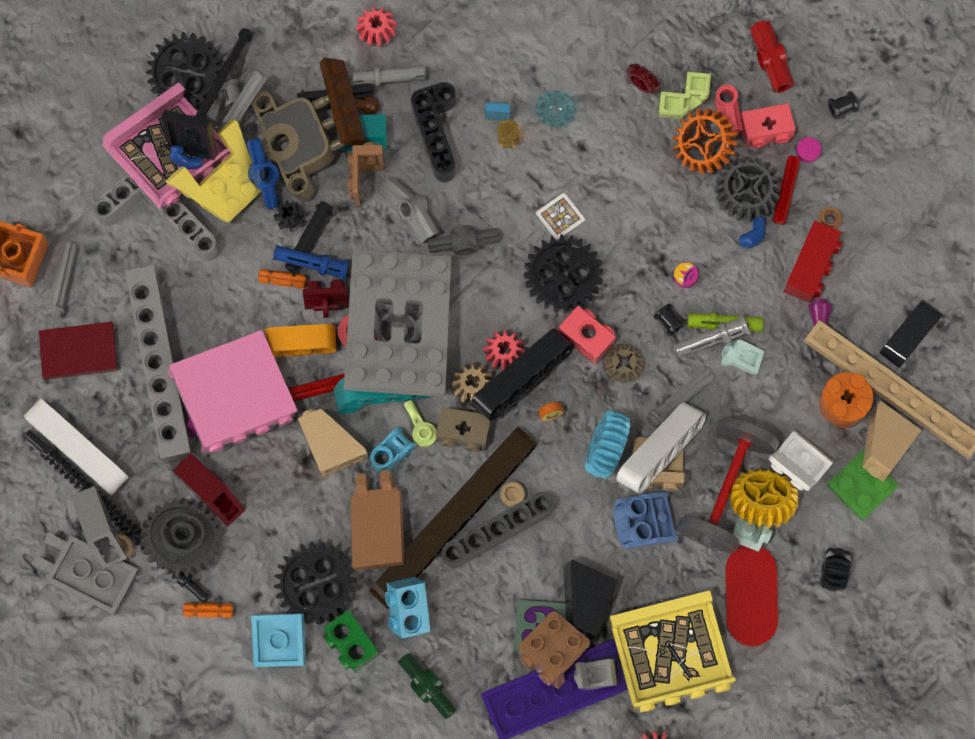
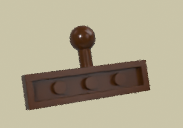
[319,57,380,145]

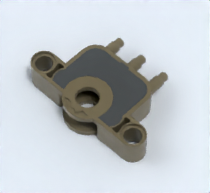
[252,91,346,201]

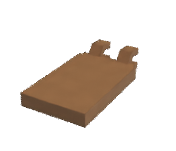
[351,470,404,571]

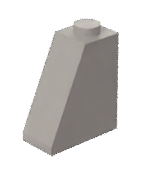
[71,486,127,569]

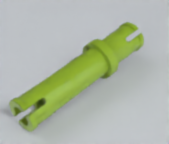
[687,312,763,332]

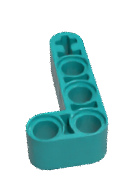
[334,378,434,414]

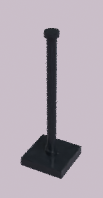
[161,28,253,160]

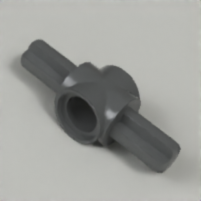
[427,225,500,256]

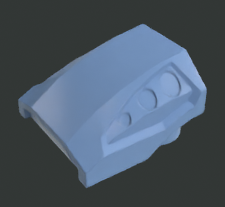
[613,491,679,550]

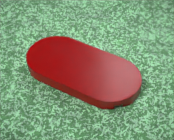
[725,546,778,647]

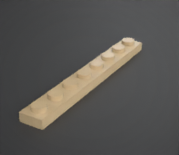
[803,320,975,459]

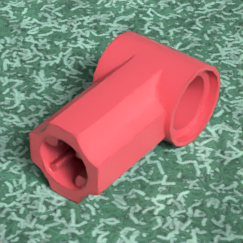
[714,85,743,134]

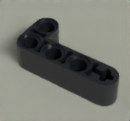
[411,82,456,182]

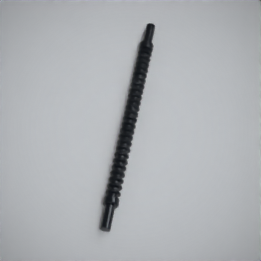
[24,430,210,603]

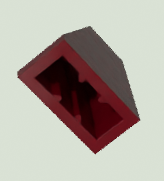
[173,453,246,527]

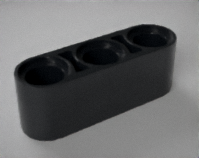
[879,299,943,368]

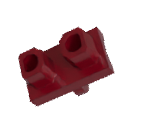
[303,279,349,318]

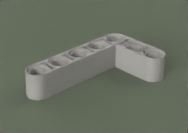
[93,174,219,261]

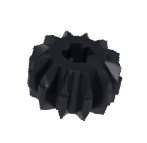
[820,547,852,592]

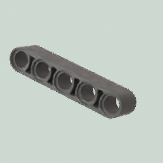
[442,492,553,568]

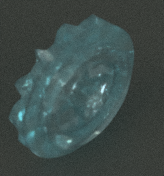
[535,90,574,128]

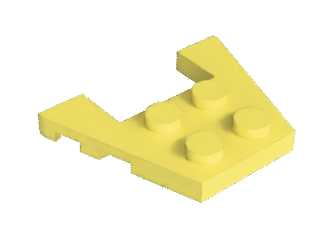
[166,120,261,223]

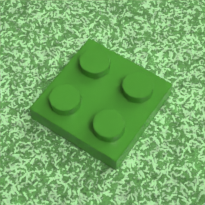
[826,450,899,521]

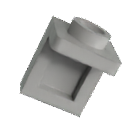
[574,659,617,690]

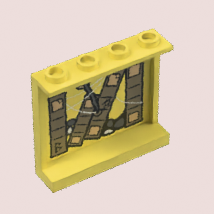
[609,590,736,713]

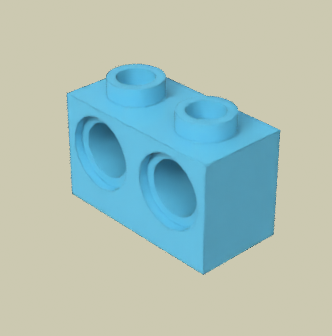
[385,577,430,638]

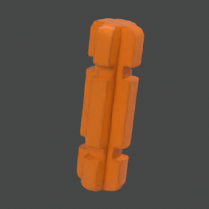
[258,269,307,289]
[183,603,234,618]

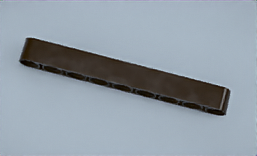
[369,427,538,609]

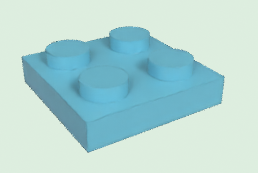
[251,613,306,667]

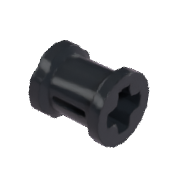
[828,91,859,120]
[653,303,686,336]

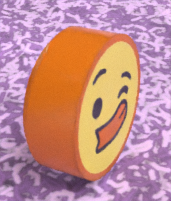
[538,402,564,422]

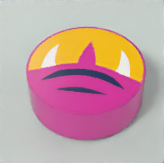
[673,262,698,288]

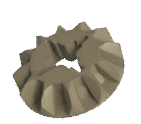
[604,343,644,383]

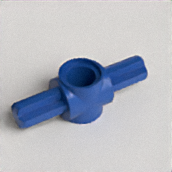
[247,138,280,209]

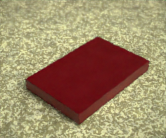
[39,321,118,380]

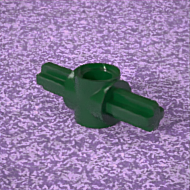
[398,653,456,719]

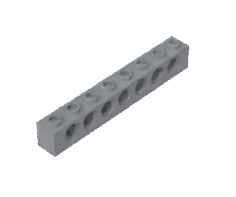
[122,265,193,464]

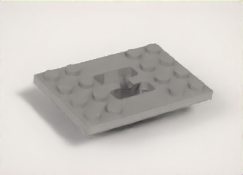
[344,250,451,397]

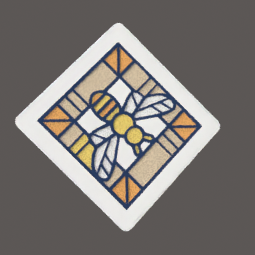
[536,193,585,240]

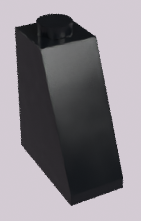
[564,560,618,640]

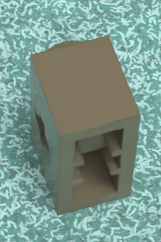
[436,407,491,452]

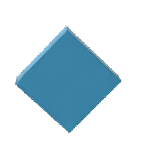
[485,102,510,122]

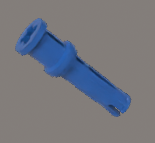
[273,244,349,281]

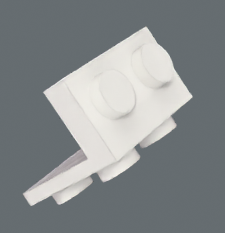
[768,430,834,491]

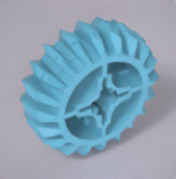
[585,410,630,479]

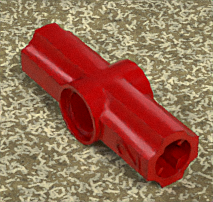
[750,20,794,93]

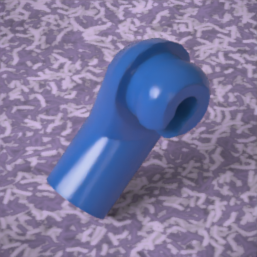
[169,146,202,169]
[739,217,765,248]

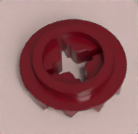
[626,63,660,94]

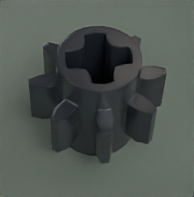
[273,200,305,232]

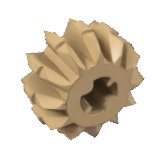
[452,362,492,404]

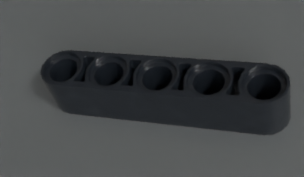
[471,328,574,421]

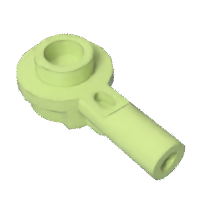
[404,400,437,447]

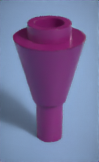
[808,299,833,326]

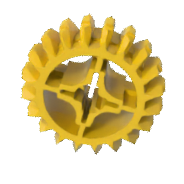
[729,468,799,529]

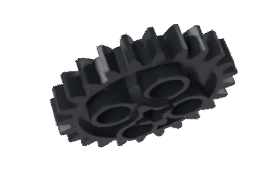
[146,32,223,109]
[524,234,604,314]
[274,541,357,625]

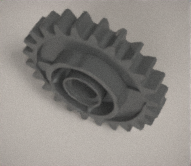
[140,499,223,577]

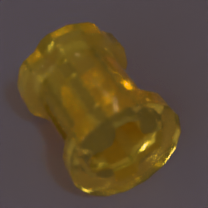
[497,119,519,148]

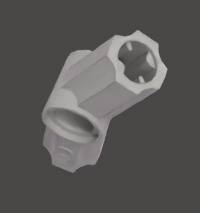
[379,177,439,244]

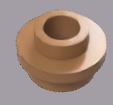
[818,207,843,230]

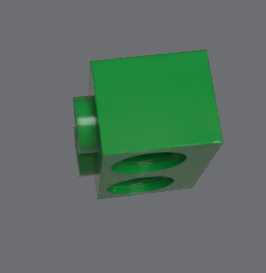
[323,610,379,673]

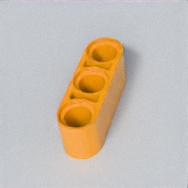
[264,324,337,357]

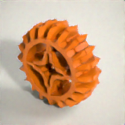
[672,108,738,174]

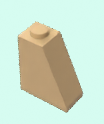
[862,400,922,482]
[298,409,369,478]

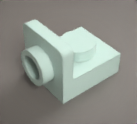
[721,339,764,375]
[732,517,773,552]

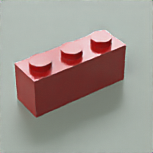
[783,220,843,303]

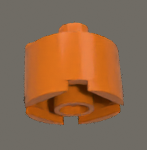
[819,372,873,428]

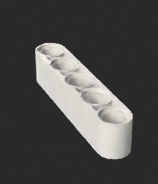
[23,398,129,496]
[617,402,706,494]

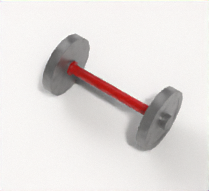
[677,418,779,553]

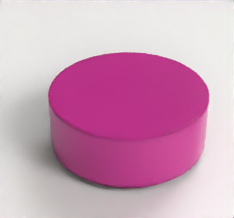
[796,137,821,163]

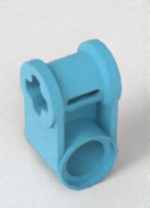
[370,427,417,473]

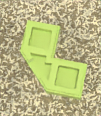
[659,72,711,119]

